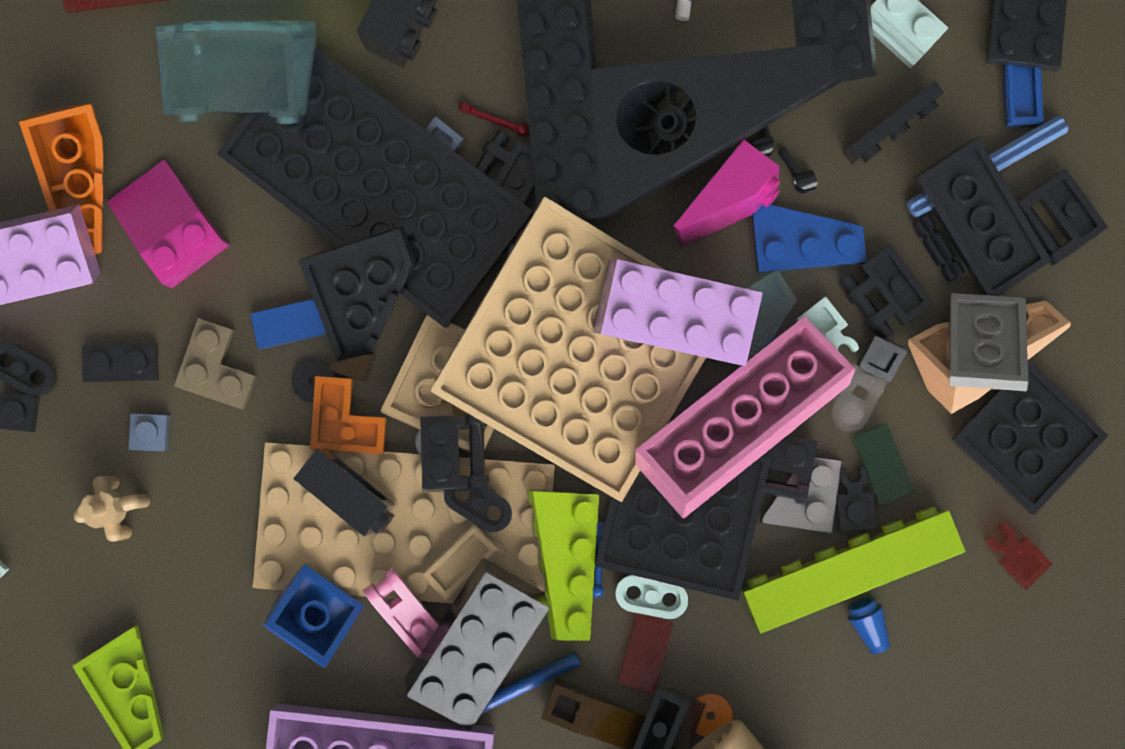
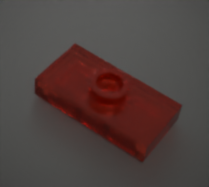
[618,613,674,694]

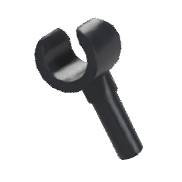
[751,125,774,157]
[778,148,818,194]

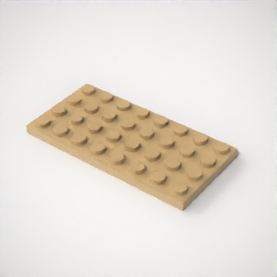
[253,442,555,604]

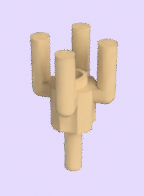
[74,475,151,542]

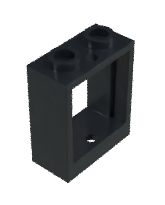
[293,449,396,536]

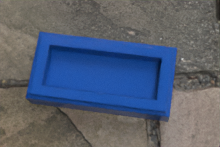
[1002,65,1044,127]
[250,299,327,350]

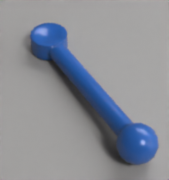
[593,522,605,598]

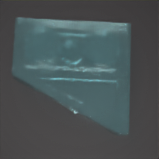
[746,270,797,361]

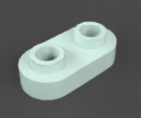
[615,575,688,619]

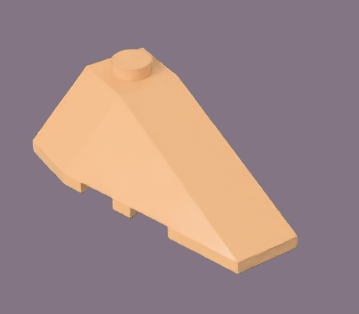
[908,300,1071,414]

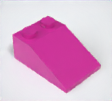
[674,140,780,247]
[107,159,230,288]

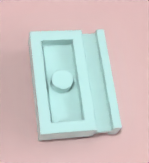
[871,0,948,69]

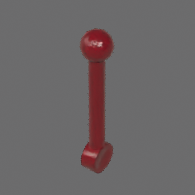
[458,102,529,136]

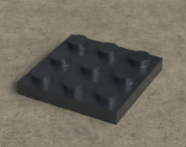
[951,360,1109,515]

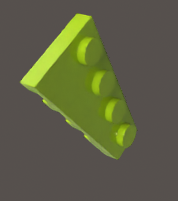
[527,491,599,641]

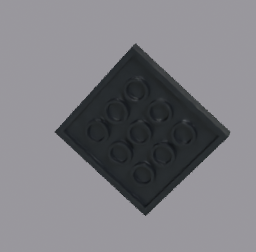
[595,455,772,601]

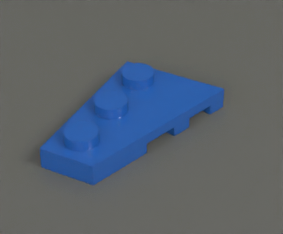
[751,205,867,273]

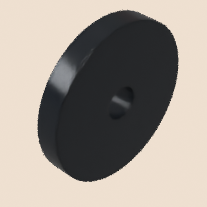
[292,359,335,403]

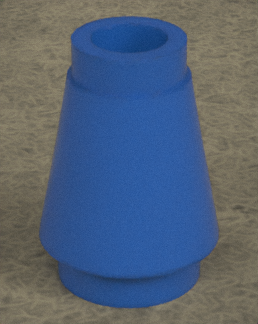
[847,597,891,654]

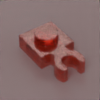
[984,523,1052,590]

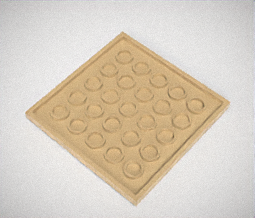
[430,197,706,502]

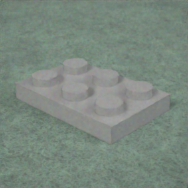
[949,293,1029,391]

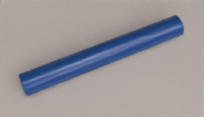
[482,652,581,713]

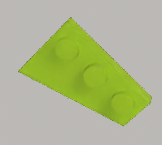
[72,625,165,749]

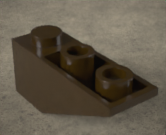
[541,678,646,749]

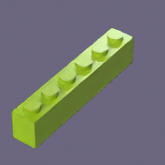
[741,506,966,634]

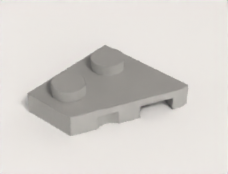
[761,457,842,533]

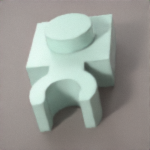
[796,296,859,352]

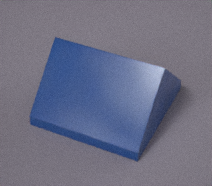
[263,564,364,668]

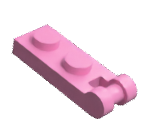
[363,567,439,658]

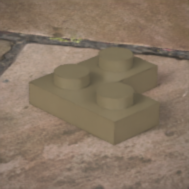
[174,318,257,410]

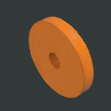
[695,693,733,737]

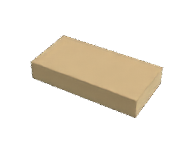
[421,524,500,601]

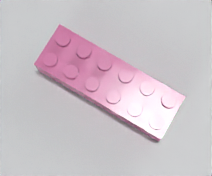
[635,316,855,519]

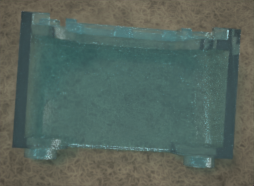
[155,20,317,124]

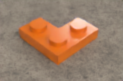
[310,376,387,454]

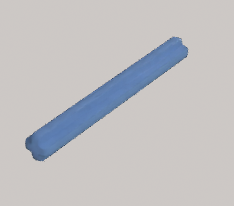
[906,116,1068,218]

